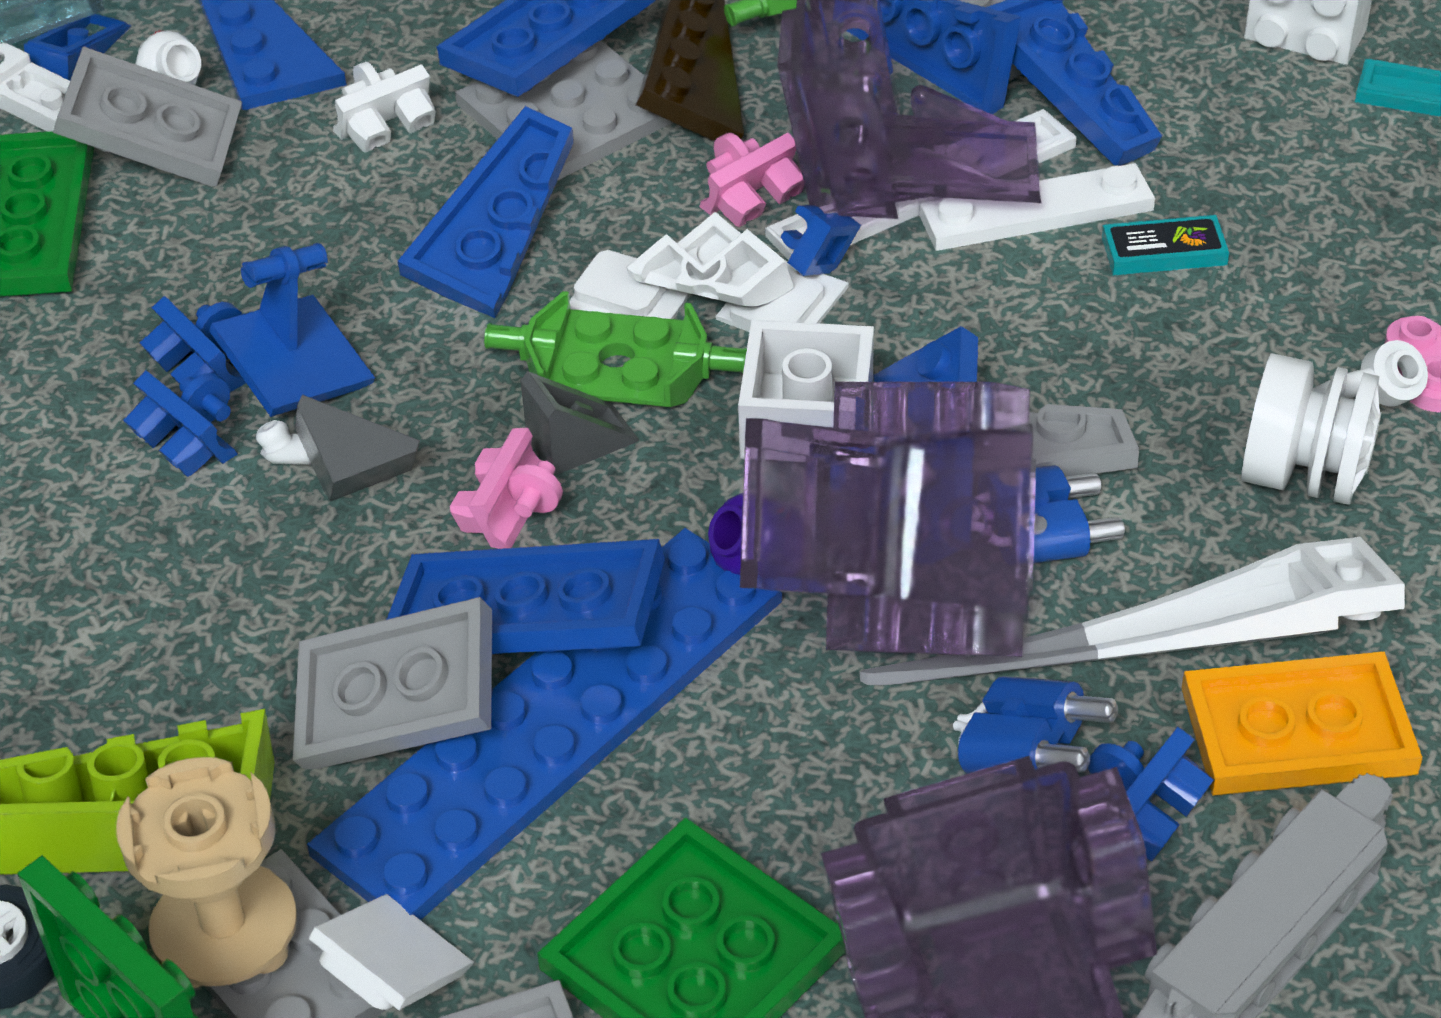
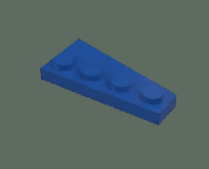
[835,0,1021,117]
[397,106,574,318]

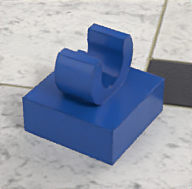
[781,205,861,276]

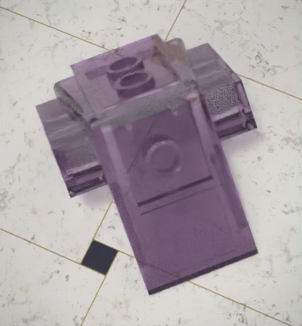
[777,0,1042,219]
[740,382,1036,657]
[821,756,1157,1018]

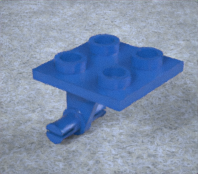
[209,243,375,417]

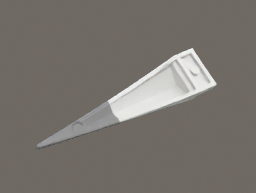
[860,537,1405,685]

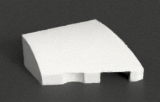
[626,212,794,306]

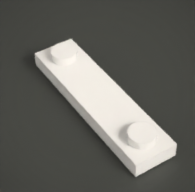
[919,163,1155,251]

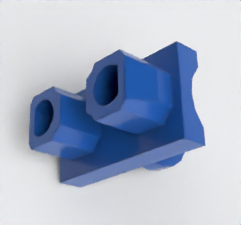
[140,296,246,391]
[123,370,238,477]
[1088,727,1214,861]

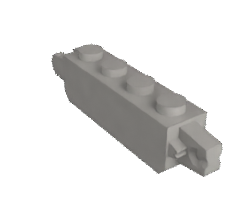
[1136,773,1393,1018]

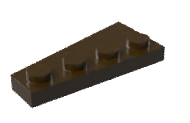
[636,0,744,141]

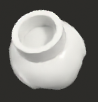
[135,31,201,85]

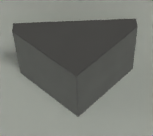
[520,371,639,476]
[295,395,420,502]

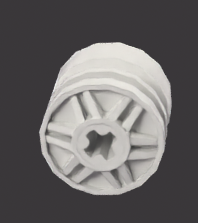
[1241,353,1382,505]

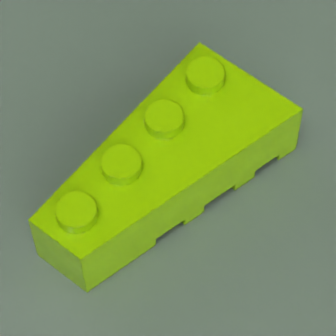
[0,709,275,875]

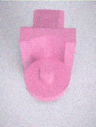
[699,132,807,227]
[450,428,563,549]

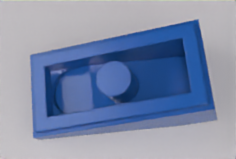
[24,12,131,81]

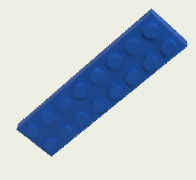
[307,528,782,920]

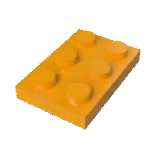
[1181,651,1423,796]

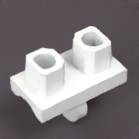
[333,61,435,153]

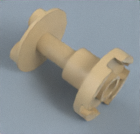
[116,757,297,988]

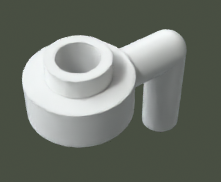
[1313,340,1428,407]

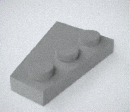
[973,400,1139,491]

